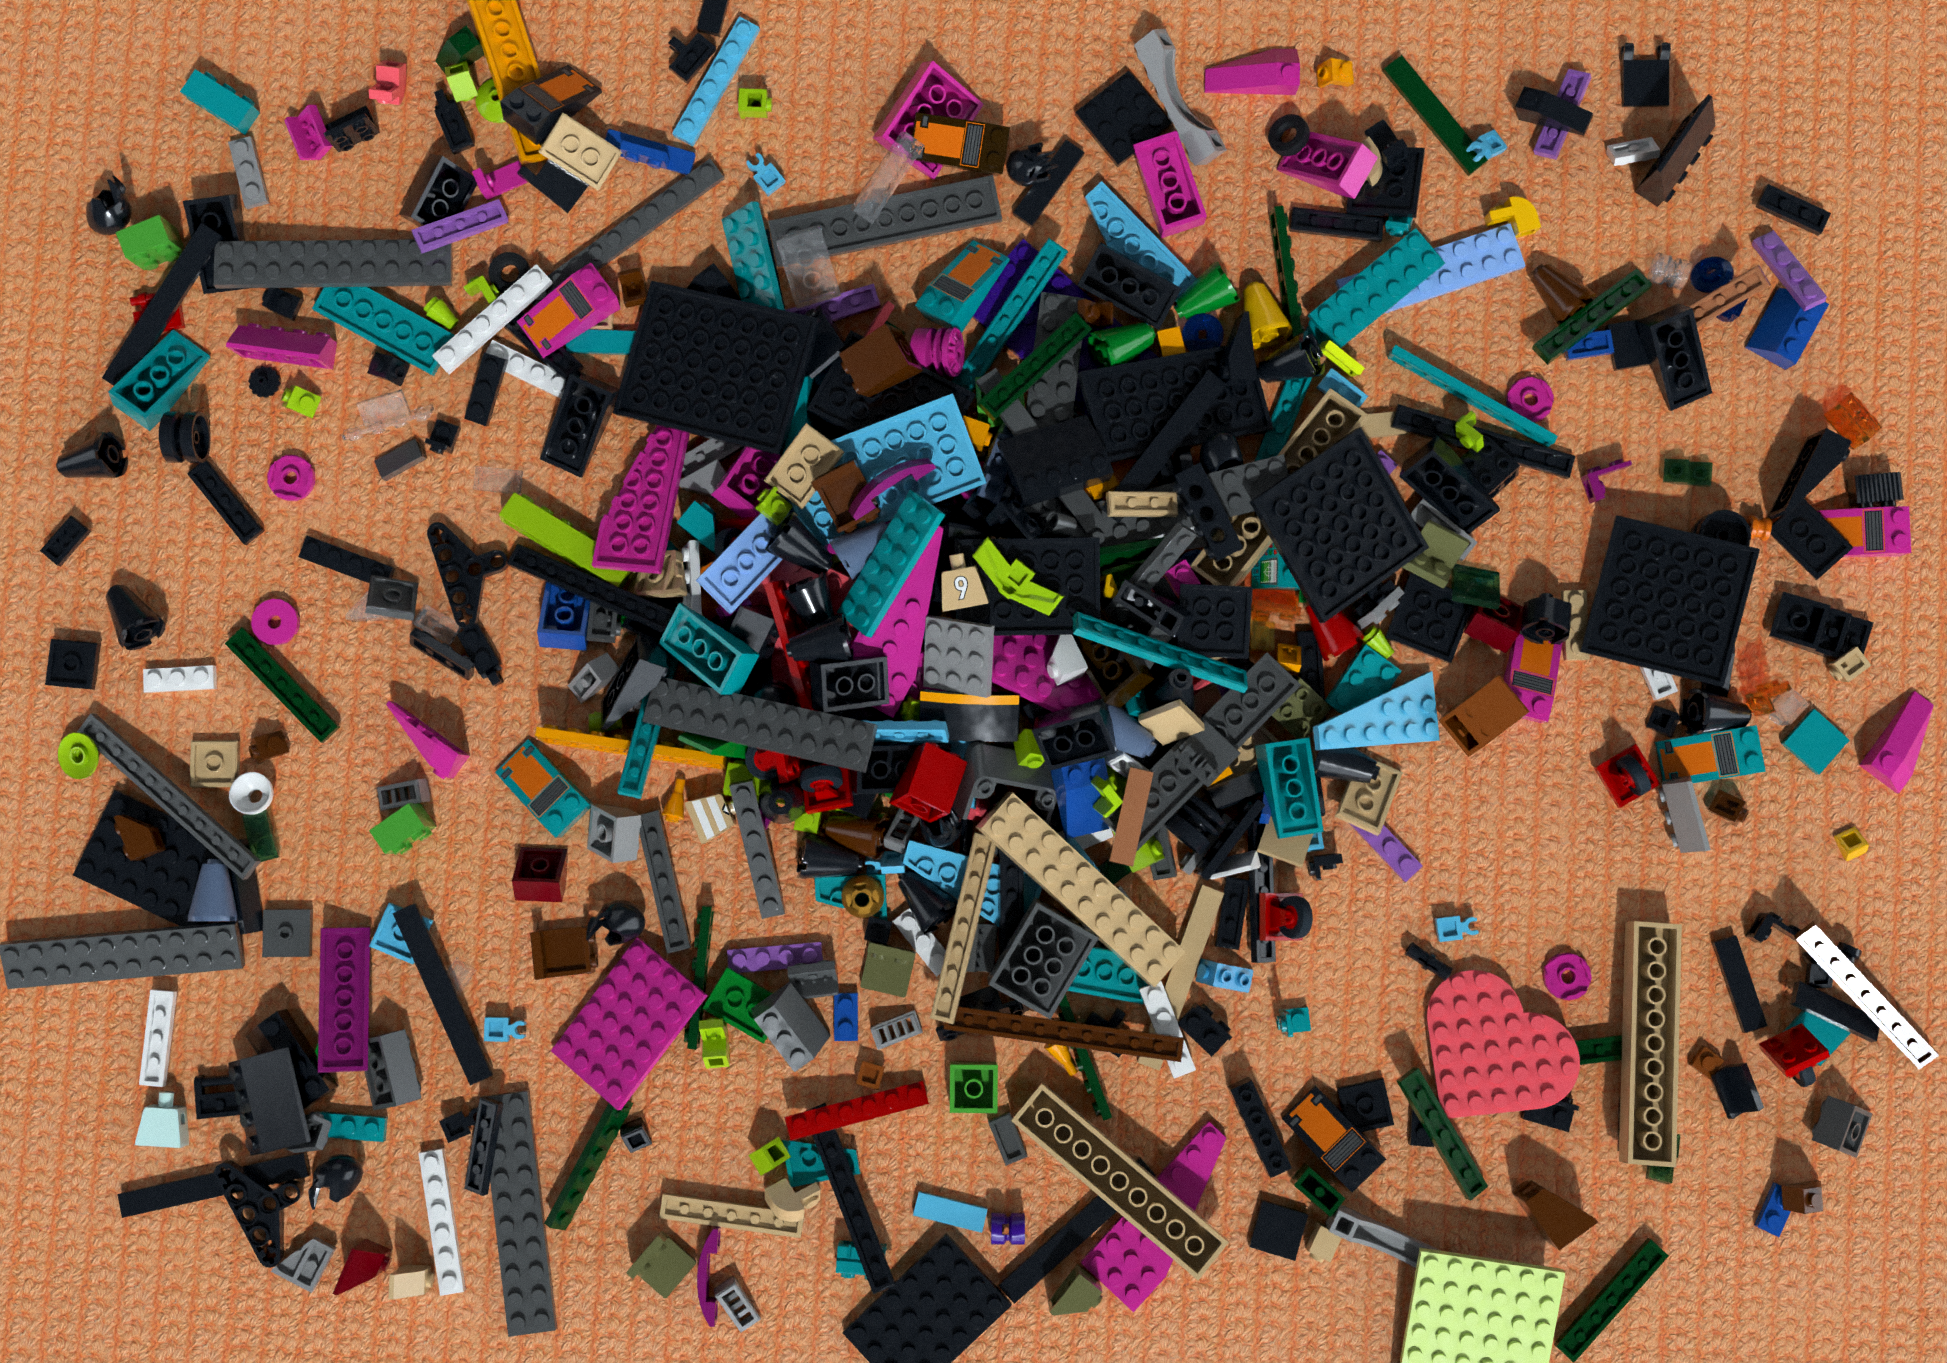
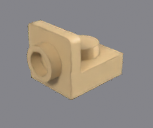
[1828,647,1872,682]

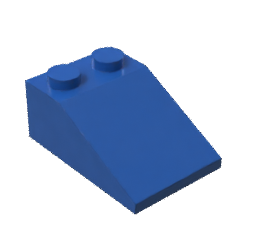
[537,583,590,651]
[1051,758,1110,839]

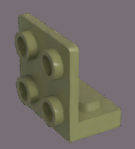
[1402,520,1470,589]
[1270,674,1331,739]
[860,941,916,998]
[626,1231,697,1298]

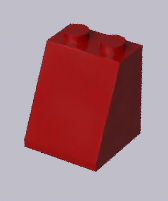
[889,742,968,823]

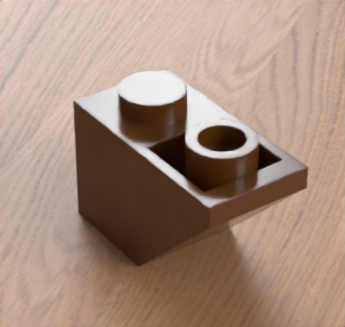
[114,815,166,861]

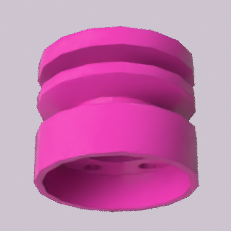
[910,327,965,377]

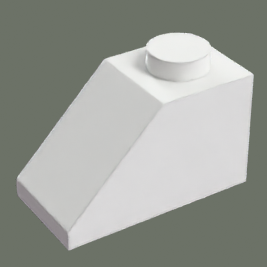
[1047,635,1088,686]

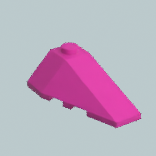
[1204,49,1300,95]
[1859,691,1934,794]
[386,701,470,779]

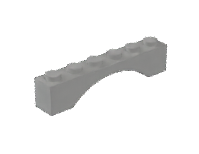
[1134,29,1227,166]
[1325,1204,1441,1268]

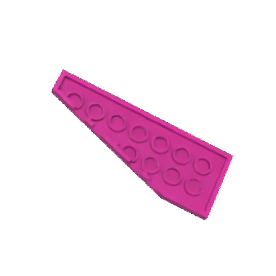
[592,426,690,574]
[850,526,944,718]
[1081,1121,1226,1312]

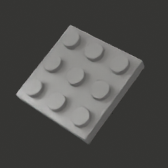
[923,615,994,698]

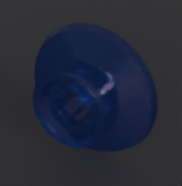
[1690,257,1734,293]
[1182,313,1224,352]

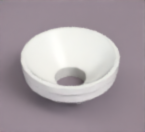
[229,772,274,815]

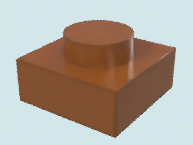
[1688,1046,1724,1080]
[856,1060,885,1090]

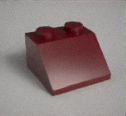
[1464,587,1523,653]
[512,847,568,902]

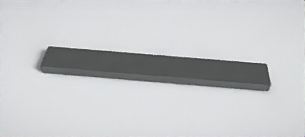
[976,368,1105,534]

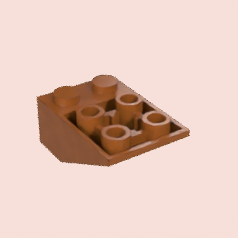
[1438,675,1530,757]

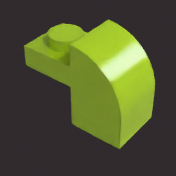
[699,1018,730,1069]

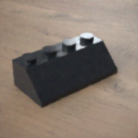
[702,605,780,696]
[246,1009,339,1110]

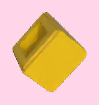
[1834,826,1869,861]

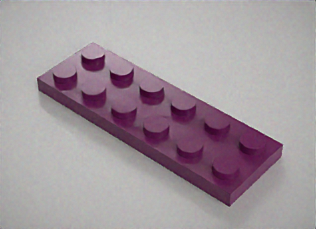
[318,927,370,1073]

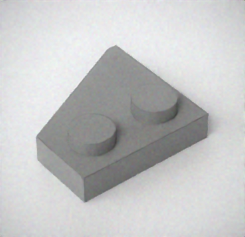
[1354,586,1404,630]
[271,1237,337,1293]

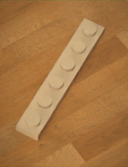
[659,1193,805,1238]

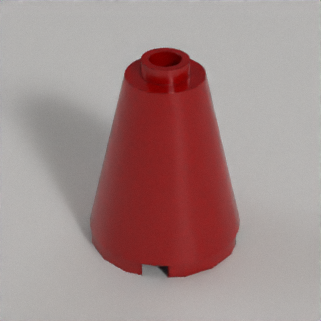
[1305,602,1365,661]

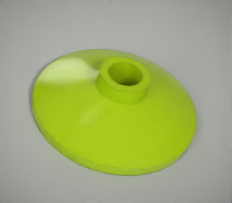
[476,79,506,123]
[58,732,99,779]

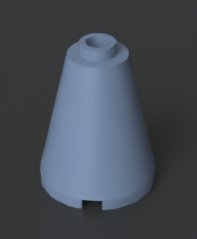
[829,521,890,581]
[1105,703,1156,758]
[187,859,238,921]

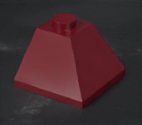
[333,1239,392,1295]

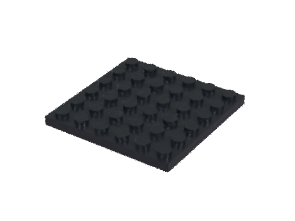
[1249,427,1429,623]
[1580,515,1760,687]

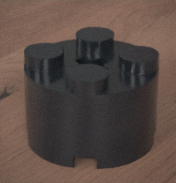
[1521,593,1572,645]

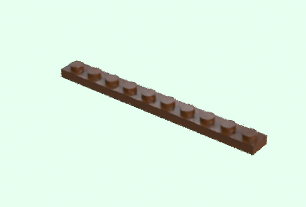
[944,1006,1184,1062]

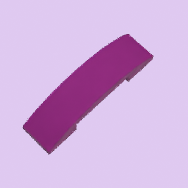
[848,458,936,521]
[697,1226,721,1327]

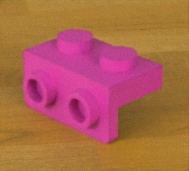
[284,105,332,160]

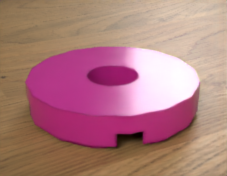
[1506,377,1554,423]
[267,455,315,501]
[251,599,300,645]
[1542,953,1592,1000]

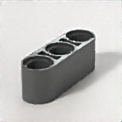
[1015,511,1077,538]

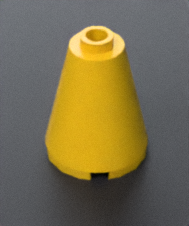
[1243,282,1292,349]

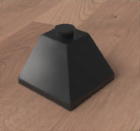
[687,263,741,301]

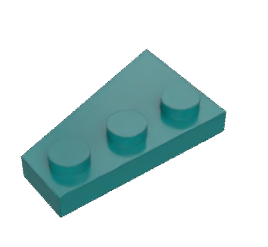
[815,873,888,920]
[782,1140,861,1187]

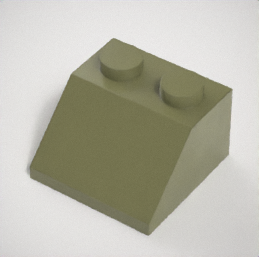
[1048,1264,1103,1316]

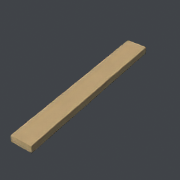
[930,832,997,1024]
[1137,884,1224,1071]

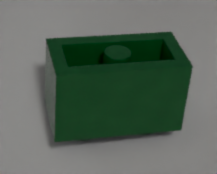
[1289,1162,1346,1217]

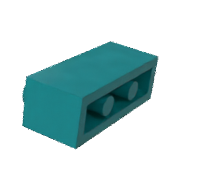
[180,69,260,135]

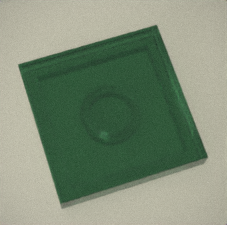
[1451,564,1500,610]

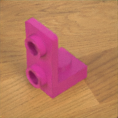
[472,161,528,200]

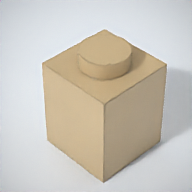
[1305,1221,1342,1263]

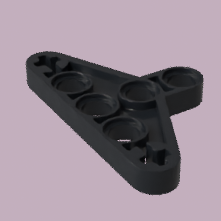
[427,522,508,631]
[214,1160,304,1268]

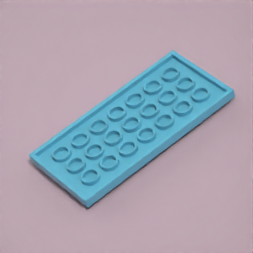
[776,393,987,546]

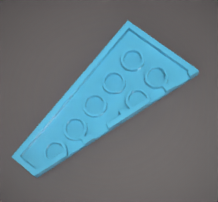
[1085,181,1197,325]
[1313,671,1440,750]
[902,839,1042,927]

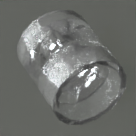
[1648,252,1691,290]

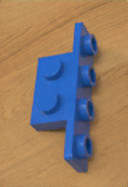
[605,129,696,175]

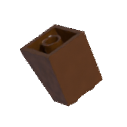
[839,324,923,397]
[1513,1180,1598,1251]

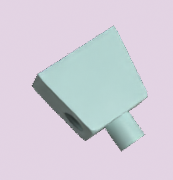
[135,1091,189,1148]

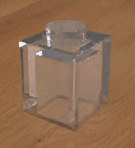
[1765,688,1810,726]

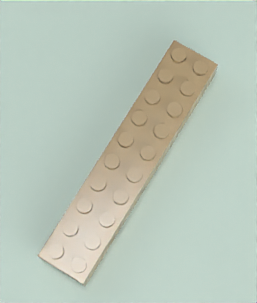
[1190,388,1368,586]
[976,791,1185,987]
[1619,921,1682,1167]
[1011,1082,1229,1280]

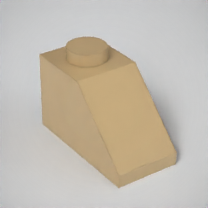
[388,1265,434,1300]

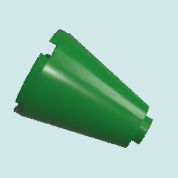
[1174,261,1240,320]
[1088,323,1155,368]

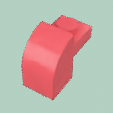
[369,60,406,105]

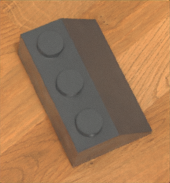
[751,981,831,1072]
[364,1029,422,1110]

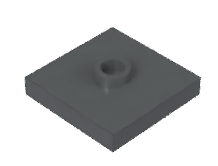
[365,575,419,621]
[262,909,313,957]

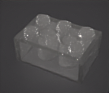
[776,224,841,309]

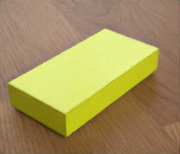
[1320,340,1365,377]

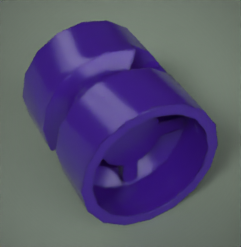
[991,1213,1025,1245]

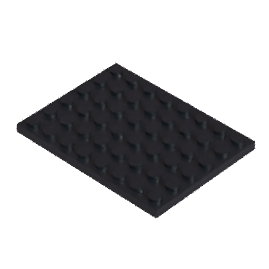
[613,281,821,456]

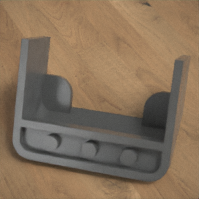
[952,741,1057,825]

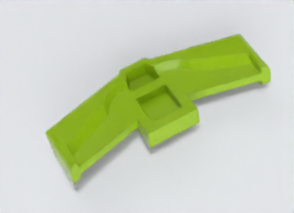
[972,536,1064,616]

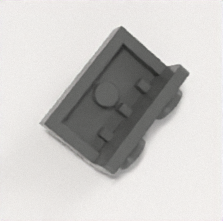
[587,602,622,643]
[967,923,998,972]
[787,960,839,999]
[287,1112,332,1153]

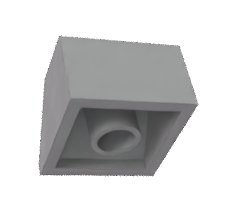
[587,804,641,863]

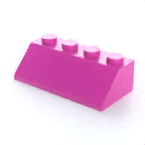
[226,323,337,370]

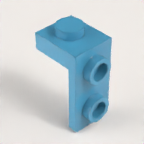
[1196,958,1253,993]

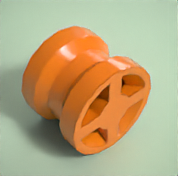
[1747,516,1772,541]

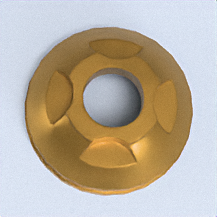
[841,875,884,918]

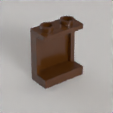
[811,458,881,534]
[530,926,598,980]

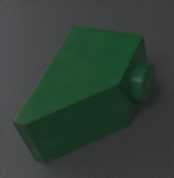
[435,25,485,75]

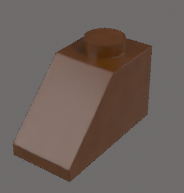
[1781,1180,1823,1214]

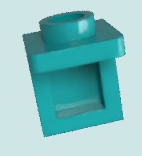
[1385,216,1413,237]

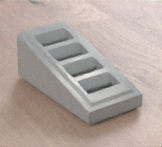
[377,779,430,810]
[884,808,920,854]
[870,1010,923,1050]
[714,1276,761,1332]

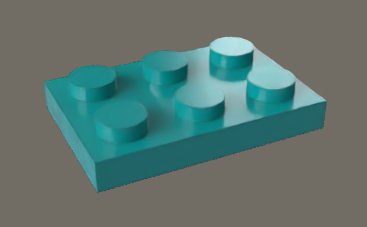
[1324,644,1402,714]

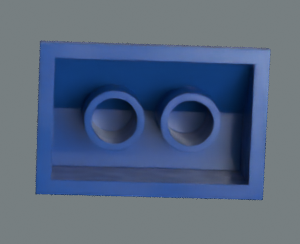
[1745,288,1829,370]

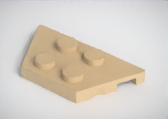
[626,550,687,599]

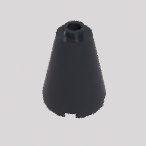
[1257,330,1325,383]
[56,432,128,478]
[765,512,833,574]
[782,572,834,629]
[106,585,165,650]
[786,613,854,661]
[1148,668,1195,712]
[1680,688,1752,735]
[1314,747,1381,783]
[759,777,805,824]
[797,832,863,879]
[898,869,958,935]

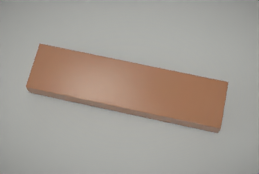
[1688,265,1771,328]
[1109,767,1154,867]

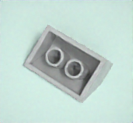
[1658,775,1711,853]

